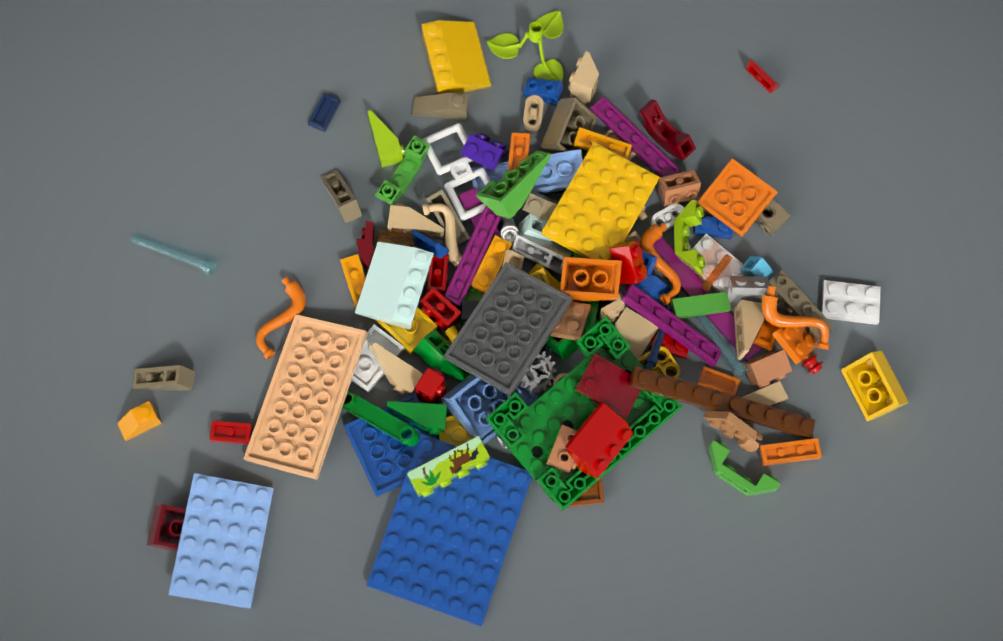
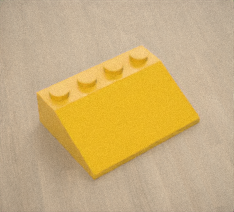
[421,20,491,94]

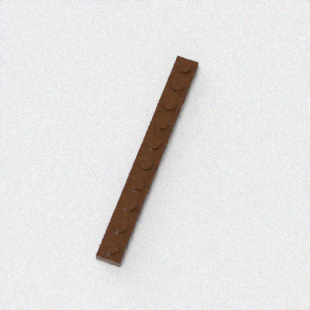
[630,366,815,439]

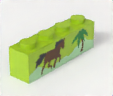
[407,436,490,498]

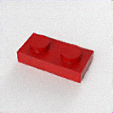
[649,329,689,359]
[209,421,252,444]

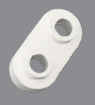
[650,204,684,232]

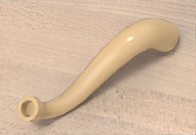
[422,203,485,267]

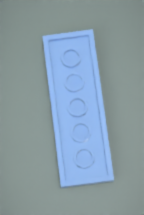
[471,149,583,194]

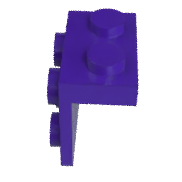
[461,133,509,171]

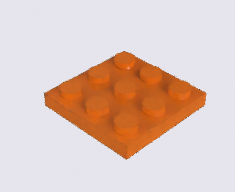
[697,158,778,237]

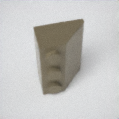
[541,97,598,156]

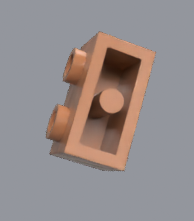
[657,170,701,206]
[743,349,792,387]
[546,425,577,473]

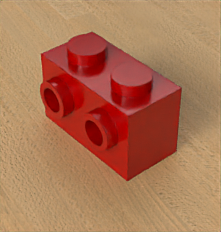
[609,241,647,285]
[420,287,462,330]
[415,368,446,404]

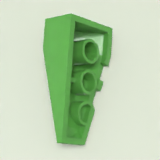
[476,151,551,219]

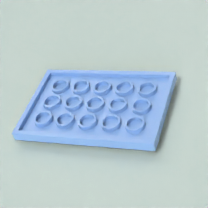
[168,473,274,609]

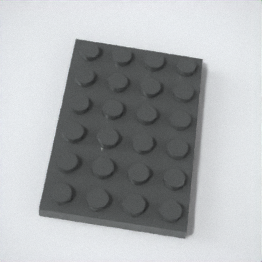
[444,262,573,396]

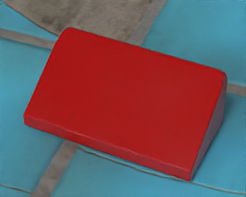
[746,60,780,93]
[427,255,449,293]

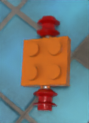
[764,307,823,374]

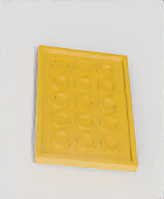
[541,142,660,260]

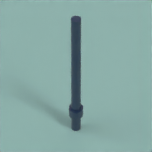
[645,288,681,371]

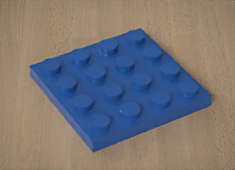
[344,393,437,497]

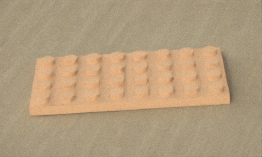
[243,314,368,480]

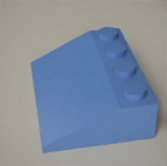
[441,374,538,445]

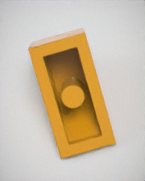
[117,401,162,441]

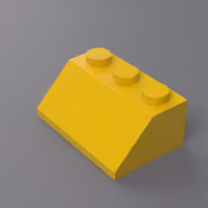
[841,351,909,421]

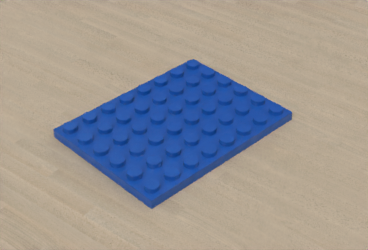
[366,434,532,626]

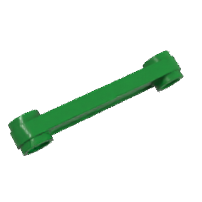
[343,392,419,446]

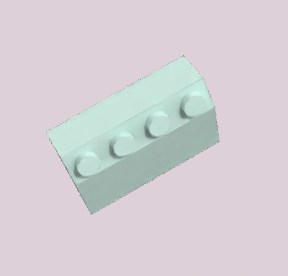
[355,242,434,330]

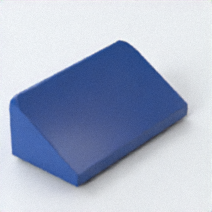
[411,229,449,259]

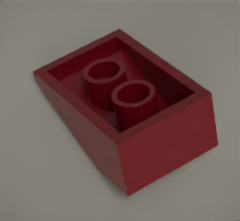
[574,354,641,419]
[147,504,186,551]

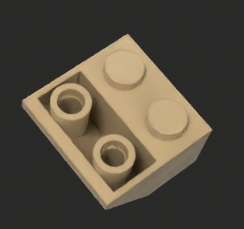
[568,51,599,106]

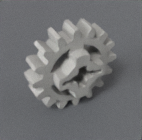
[520,351,557,393]

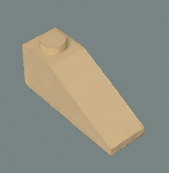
[388,204,445,239]
[734,300,765,360]
[368,342,423,395]

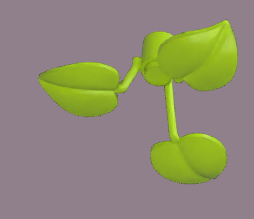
[487,10,564,82]

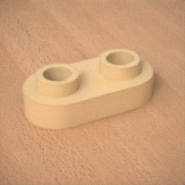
[523,95,544,131]

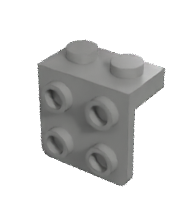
[727,276,770,311]

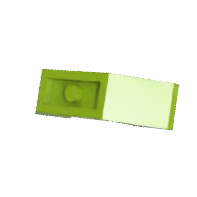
[674,199,706,275]

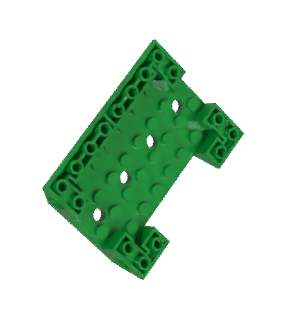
[485,316,682,511]

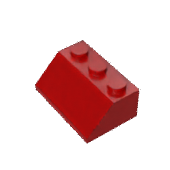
[565,402,633,479]

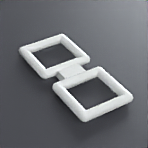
[422,123,491,220]

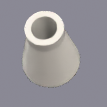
[501,218,519,243]

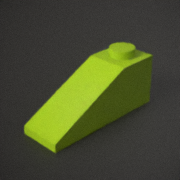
[367,110,405,168]

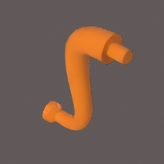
[640,223,681,305]
[256,277,306,360]
[762,286,829,350]

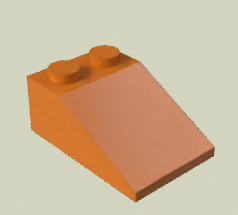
[560,257,622,302]

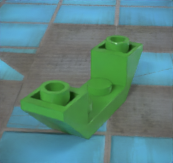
[375,136,430,205]
[708,440,781,496]

